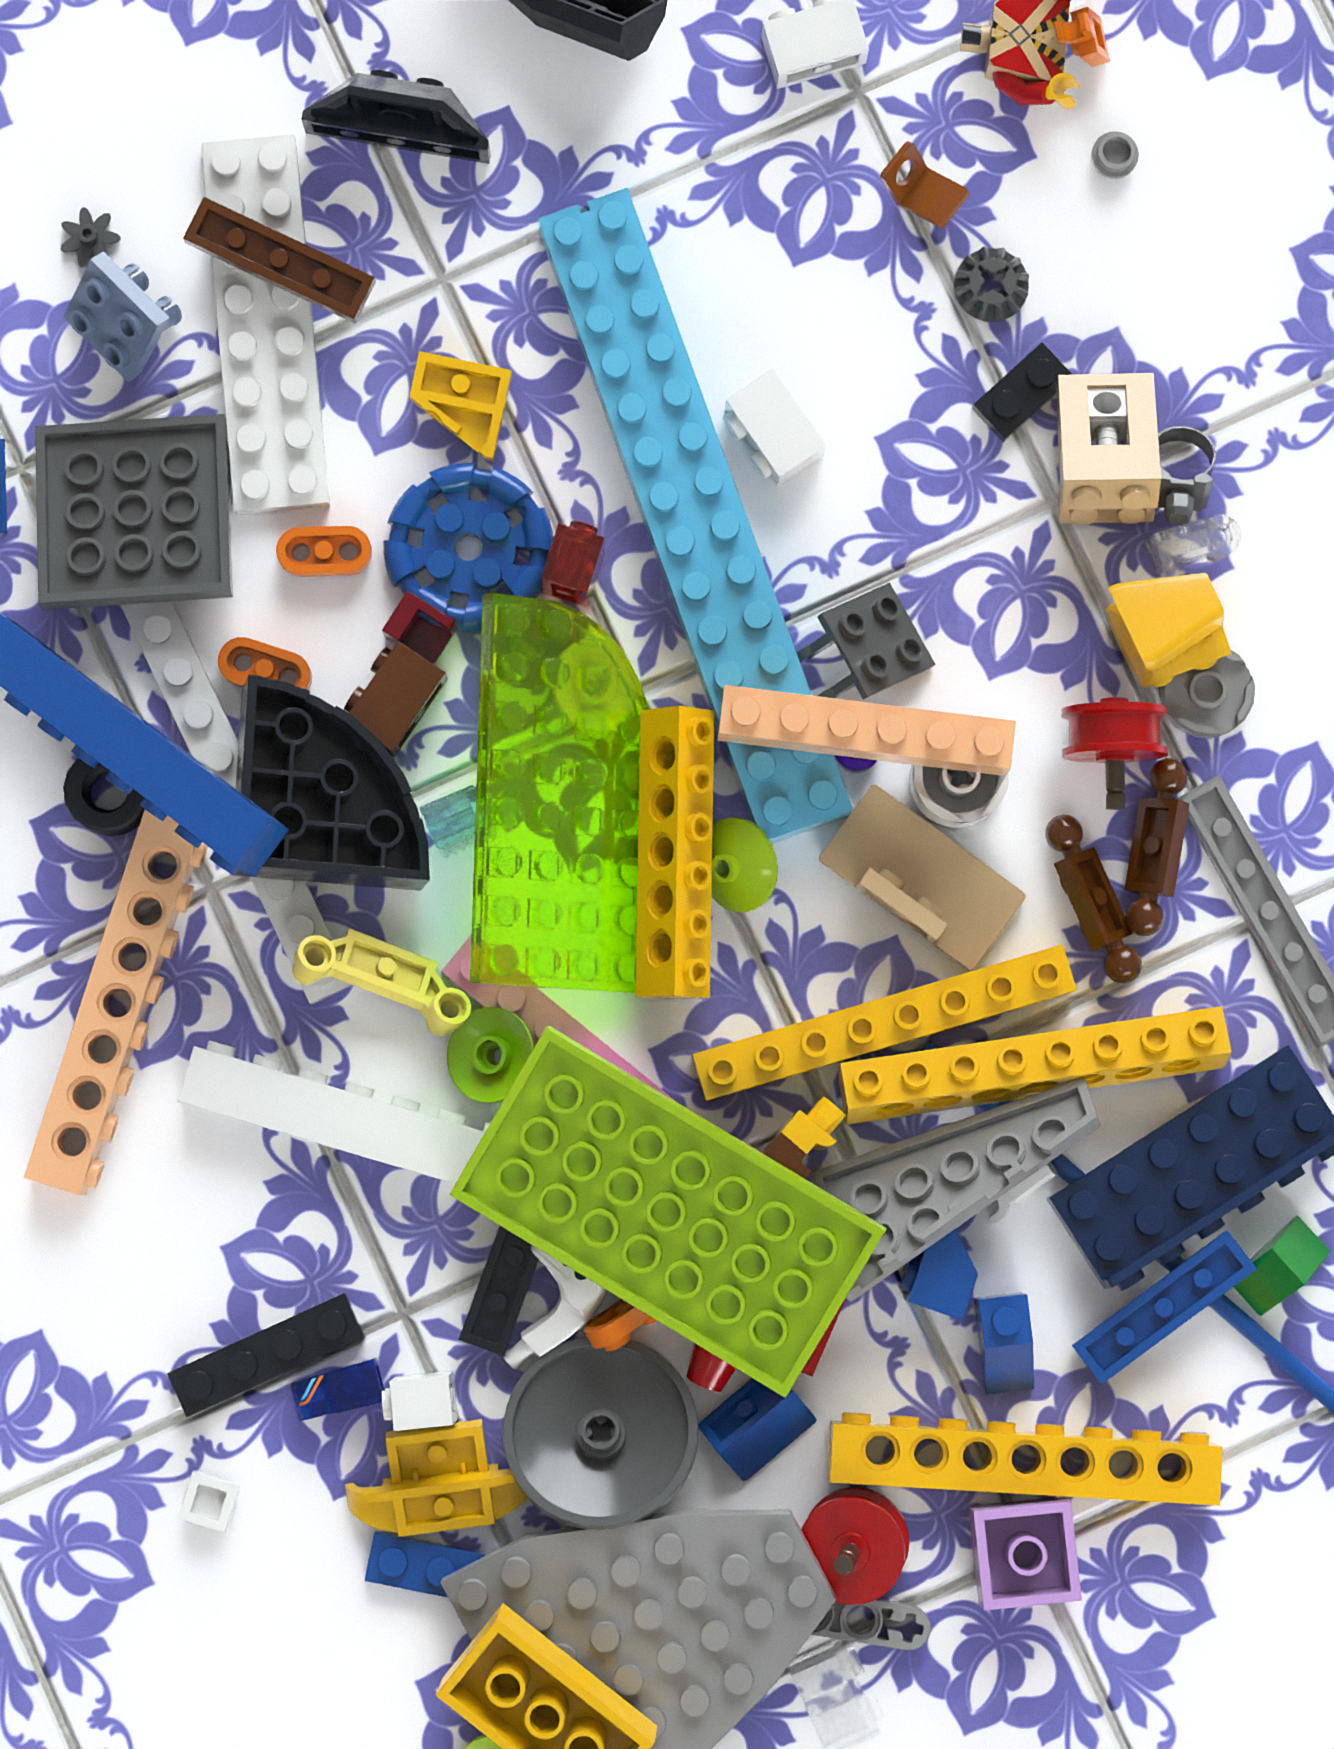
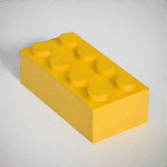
[436,1603,657,1749]

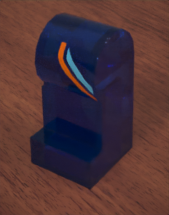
[289,1357,385,1421]

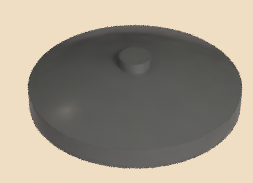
[503,1337,699,1530]

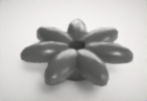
[60,207,121,268]

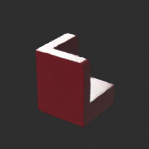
[382,590,458,665]

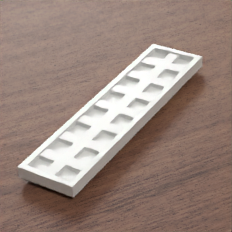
[201,134,330,515]

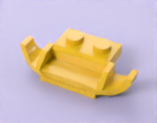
[345,1419,528,1537]

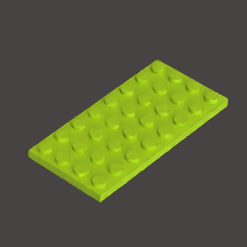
[449,1026,886,1398]

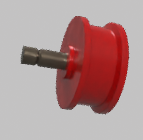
[1061,697,1168,810]
[801,1487,910,1605]

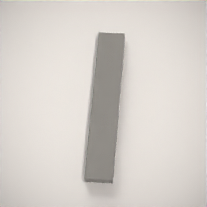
[1177,775,1334,1048]

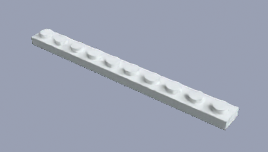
[121,601,352,1005]

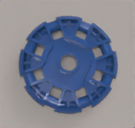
[383,463,554,632]

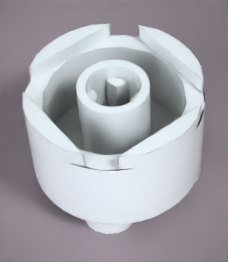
[909,765,1009,828]

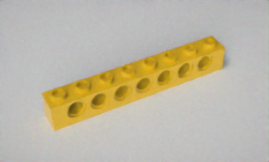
[691,944,1077,1102]
[838,1006,1232,1125]
[827,1412,1223,1506]

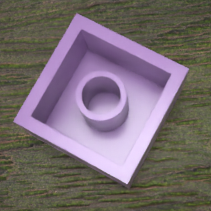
[968,1497,1082,1611]

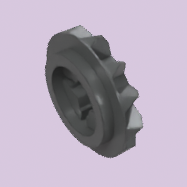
[954,247,1029,322]

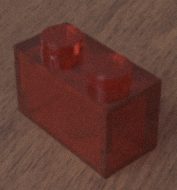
[541,521,605,608]

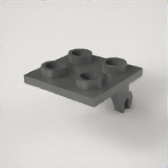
[797,583,936,700]

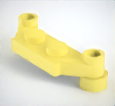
[292,928,471,1036]

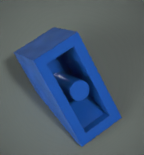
[973,1292,1034,1395]

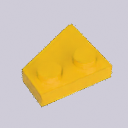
[409,351,512,462]

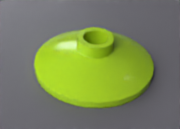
[712,817,778,913]
[447,1007,534,1103]

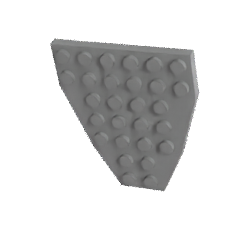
[440,1509,836,1749]

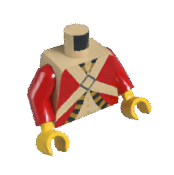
[960,0,1080,110]

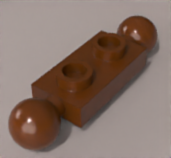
[1124,758,1189,936]
[1045,814,1142,984]

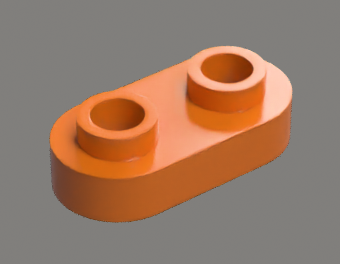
[276,526,372,577]
[218,637,312,691]
[583,1299,657,1352]

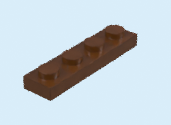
[183,197,376,324]

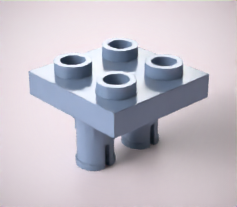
[63,251,182,383]

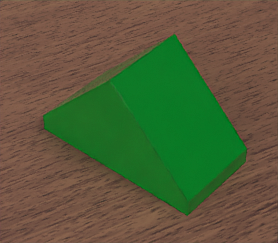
[1233,1215,1331,1316]

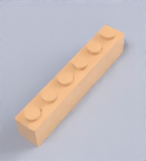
[717,685,1016,776]

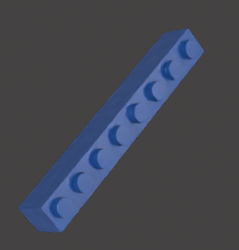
[0,613,289,877]

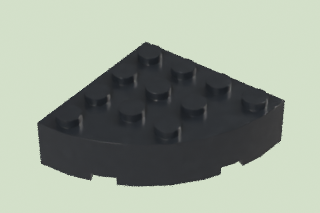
[230,675,430,891]

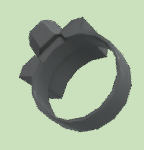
[1158,426,1216,526]

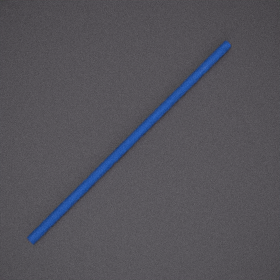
[920,1039,1334,1414]

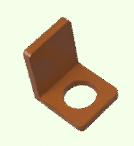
[880,141,970,228]

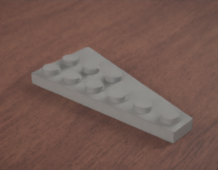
[811,1077,1101,1303]

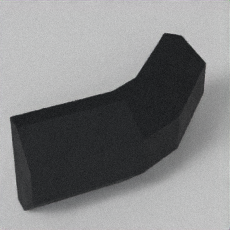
[508,0,668,61]

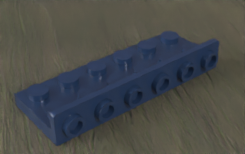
[1046,1045,1334,1291]

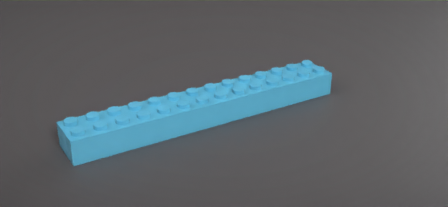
[538,188,853,844]

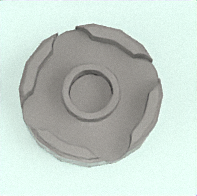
[1159,650,1256,739]

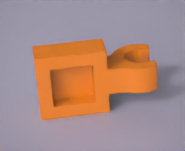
[1053,7,1110,67]

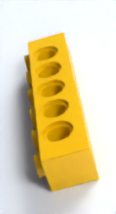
[635,706,715,999]

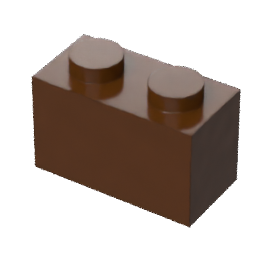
[344,641,448,757]

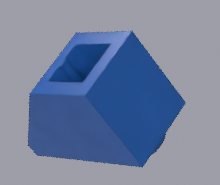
[900,1229,978,1321]

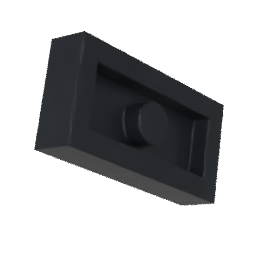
[971,342,1073,443]

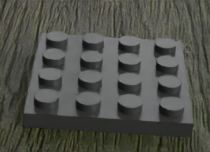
[35,414,233,610]

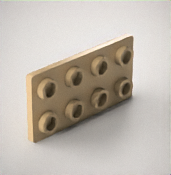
[819,784,1026,971]

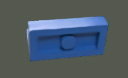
[698,1378,817,1481]

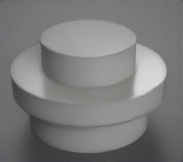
[1091,131,1139,179]

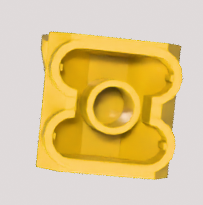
[1106,573,1232,688]

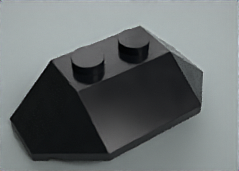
[301,70,491,164]

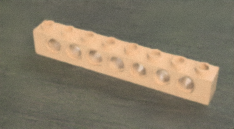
[23,809,208,1195]

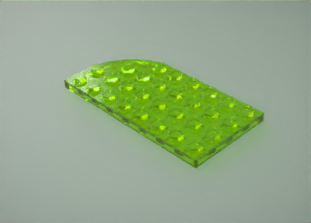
[470,593,649,994]

